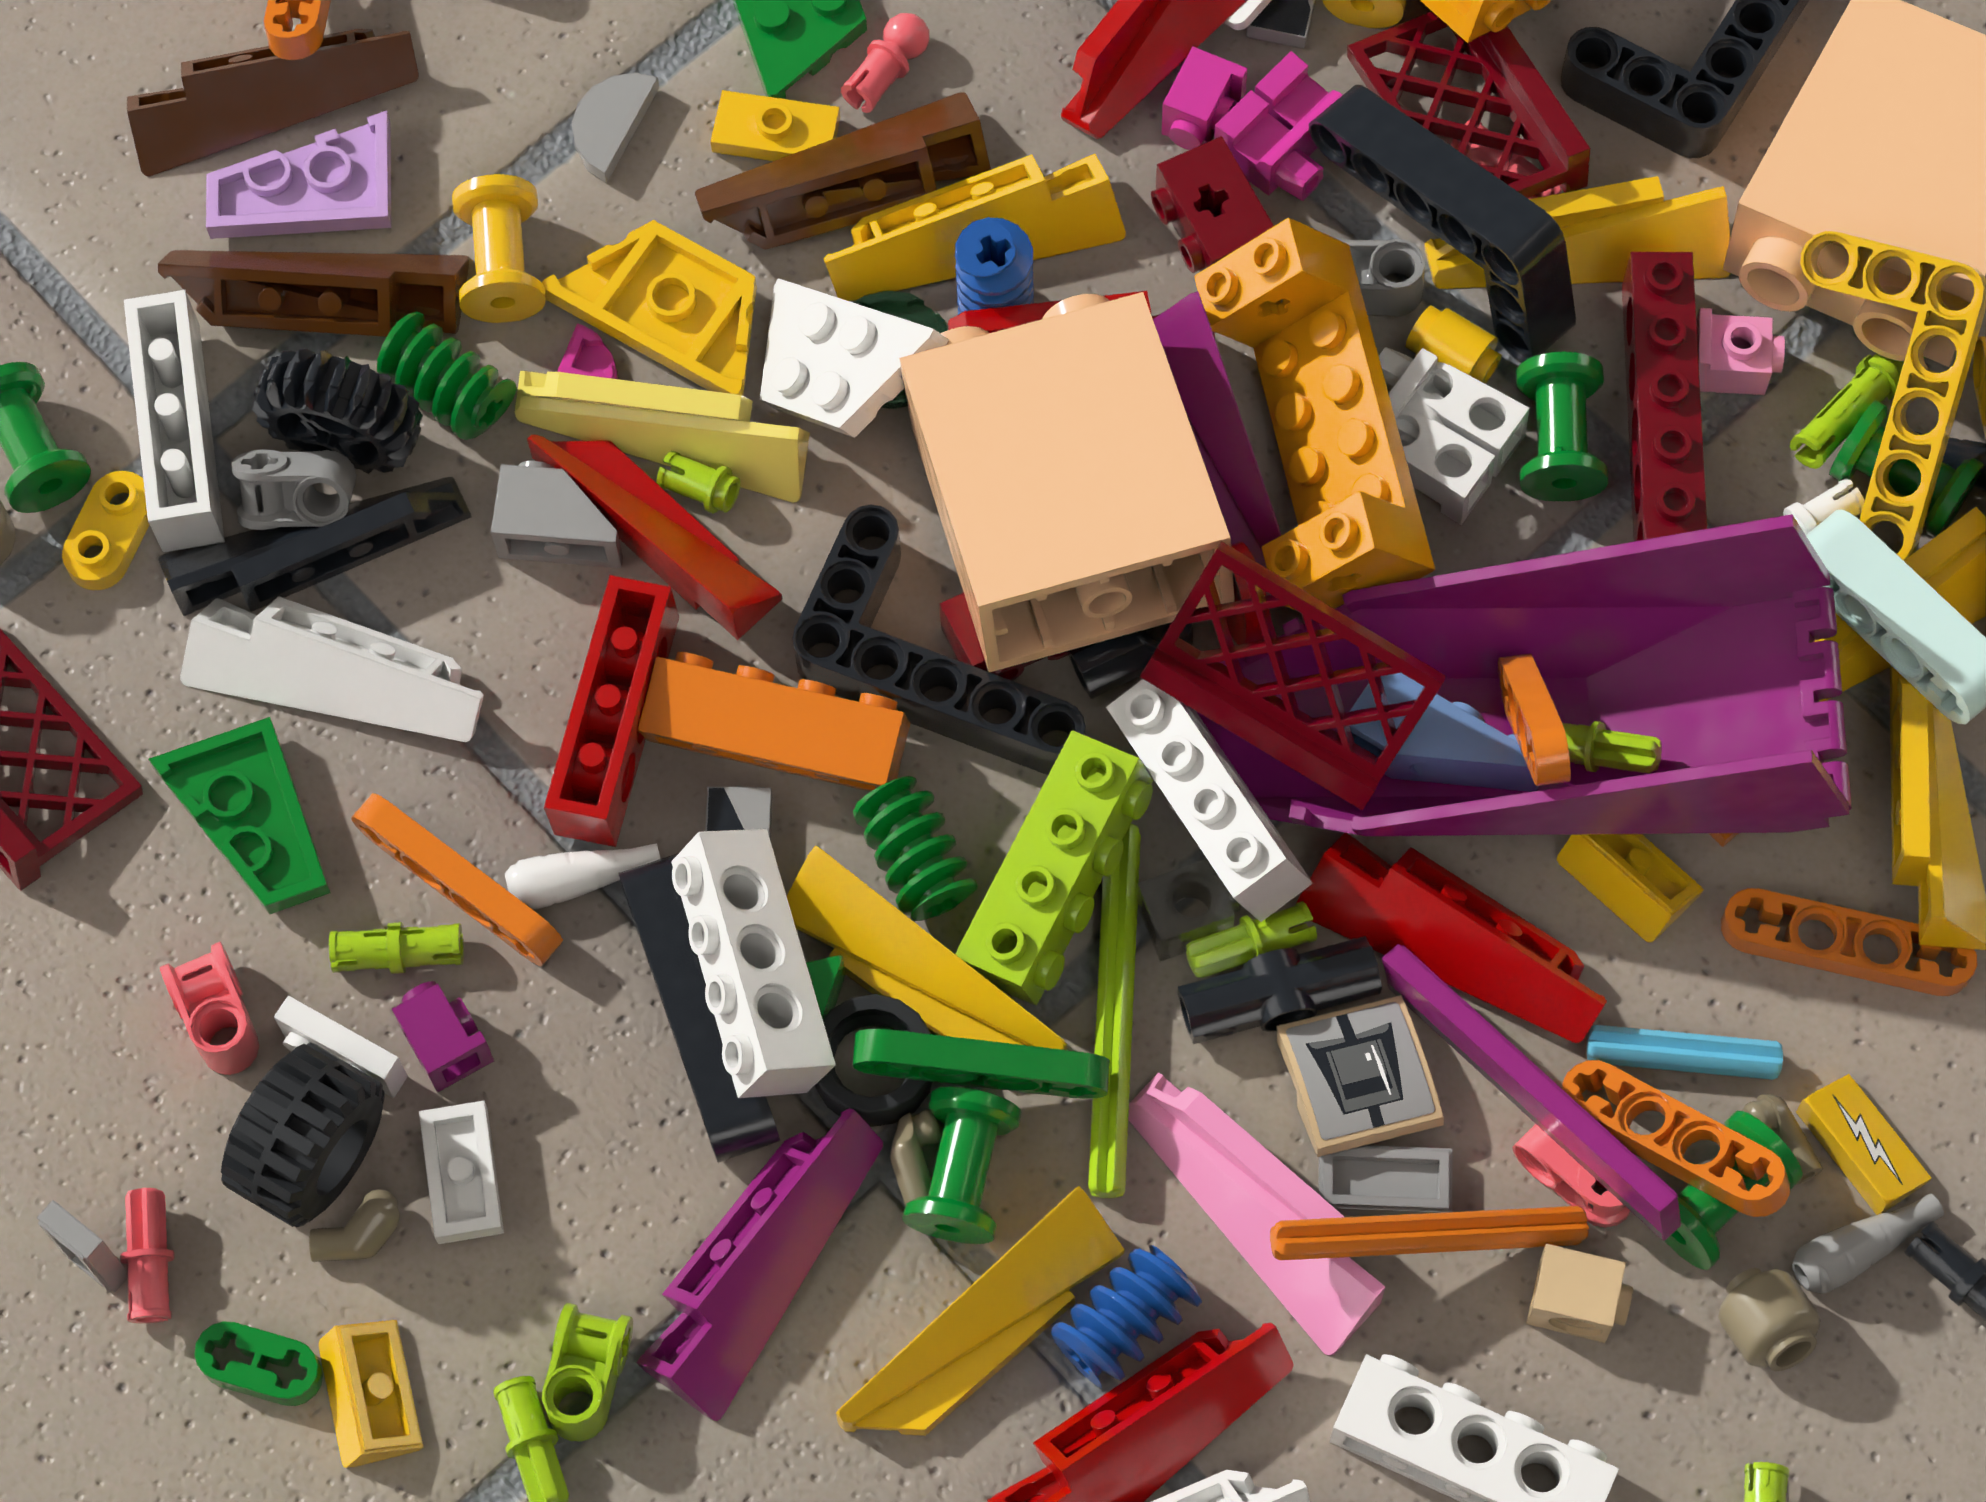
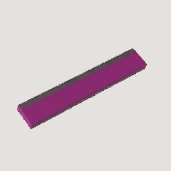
[1382,944,1681,1241]

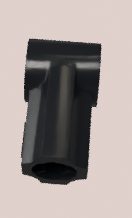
[1067,622,1193,699]

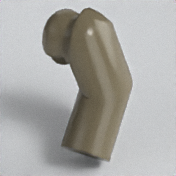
[1742,1094,1823,1184]
[890,1109,942,1205]
[309,1189,400,1262]

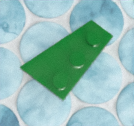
[148,717,331,915]

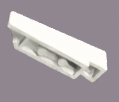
[180,596,484,742]

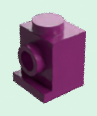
[392,981,494,1093]

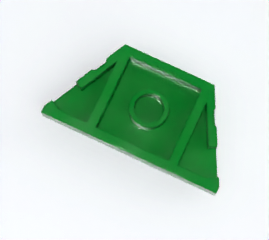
[732,0,867,99]

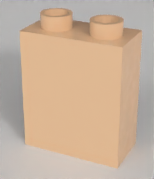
[1723,0,1986,367]
[899,292,1234,672]

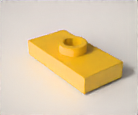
[710,90,841,161]

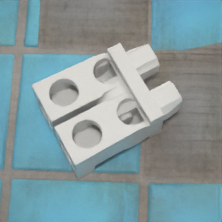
[1379,347,1530,525]

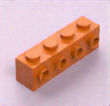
[638,652,911,792]

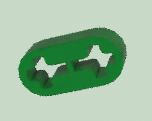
[194,1321,323,1406]

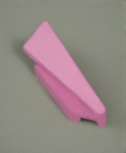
[1128,1073,1385,1356]

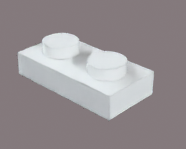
[274,996,408,1098]
[419,1100,504,1244]

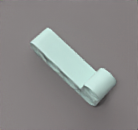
[1806,510,1986,725]

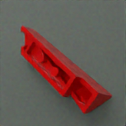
[1061,0,1247,139]
[527,434,783,641]
[1296,833,1607,1043]
[987,1323,1294,1502]

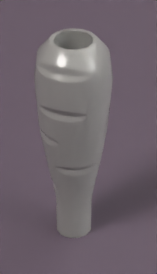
[1792,1193,1944,1294]

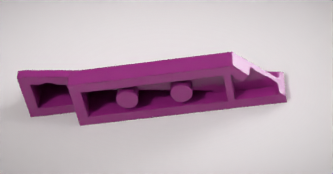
[1153,291,1282,568]
[636,1108,883,1421]

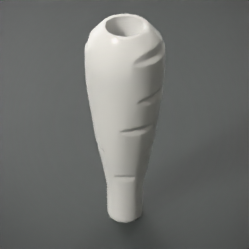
[505,843,660,910]

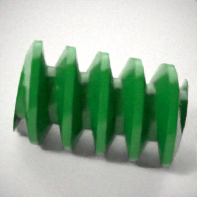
[377,311,517,440]
[853,776,978,921]

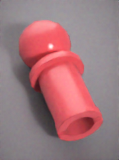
[841,13,929,113]

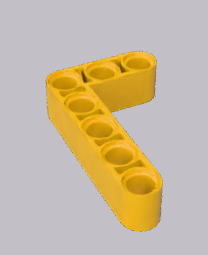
[1800,231,1986,561]

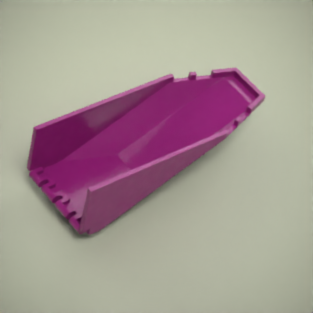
[1196,514,1852,836]

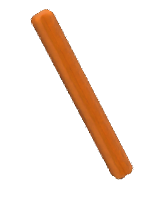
[1270,1206,1589,1261]

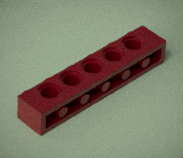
[1622,252,1708,541]

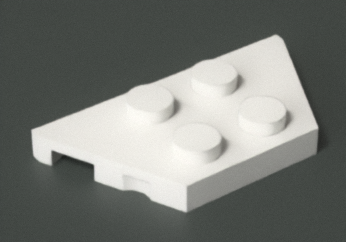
[760,278,949,438]

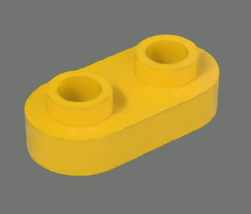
[62,471,150,590]

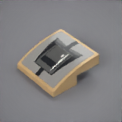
[1277,995,1444,1157]

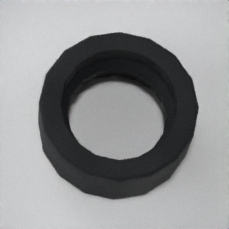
[815,994,933,1127]

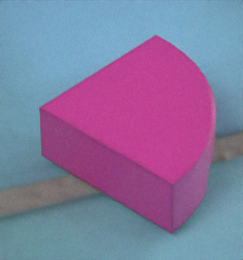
[557,323,619,379]

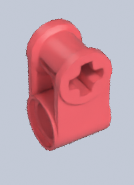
[160,941,259,1075]
[1512,1124,1631,1228]

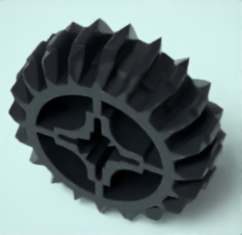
[252,349,423,474]

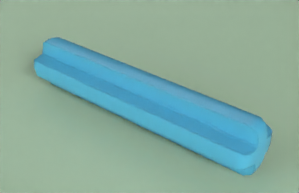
[1586,1025,1783,1080]

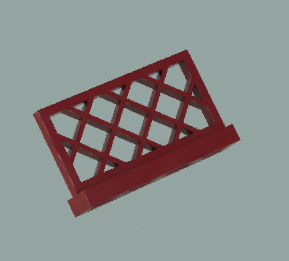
[1347,11,1591,198]
[1140,541,1446,810]
[0,629,143,891]

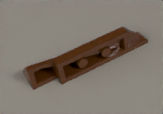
[127,29,419,176]
[695,92,991,250]
[158,250,469,337]

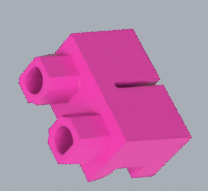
[1214,51,1343,201]

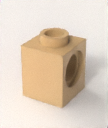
[1526,1244,1633,1343]

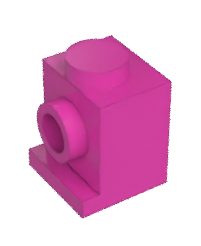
[1161,46,1248,150]

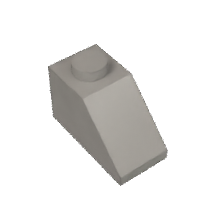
[491,461,623,568]

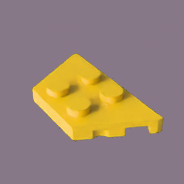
[542,220,757,396]

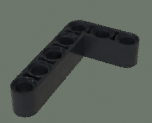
[1561,0,1809,158]
[1309,85,1576,363]
[792,504,1086,775]

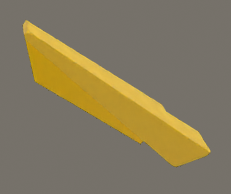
[823,154,1126,301]
[1889,665,1986,950]
[836,1186,1125,1436]

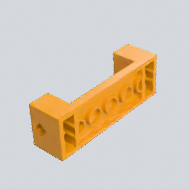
[1194,217,1436,610]

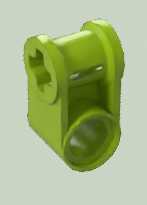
[542,1303,633,1442]

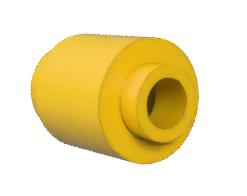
[1405,305,1502,384]

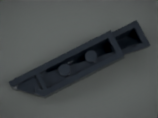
[159,477,472,616]

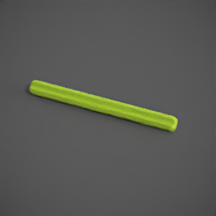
[1088,824,1141,1198]

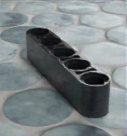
[618,853,780,1163]

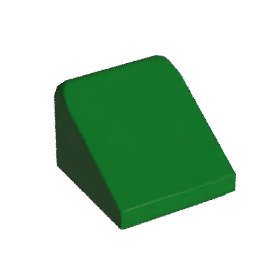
[806,955,845,1019]

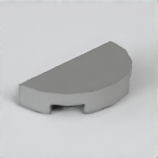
[572,73,660,183]

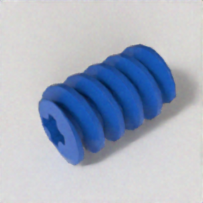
[955,217,1034,315]
[1051,1245,1202,1388]

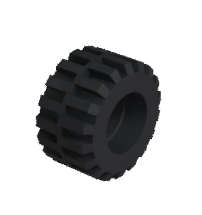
[221,1042,385,1228]

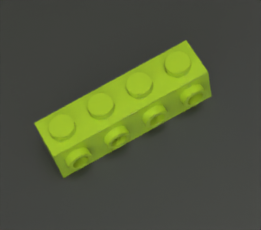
[955,730,1153,1006]

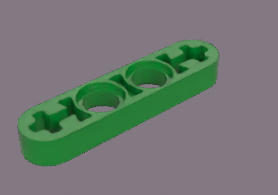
[853,1029,1110,1099]

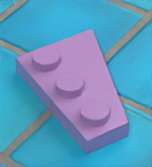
[206,110,391,239]

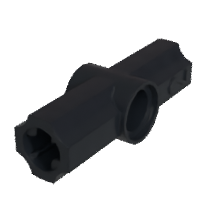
[1178,936,1382,1044]

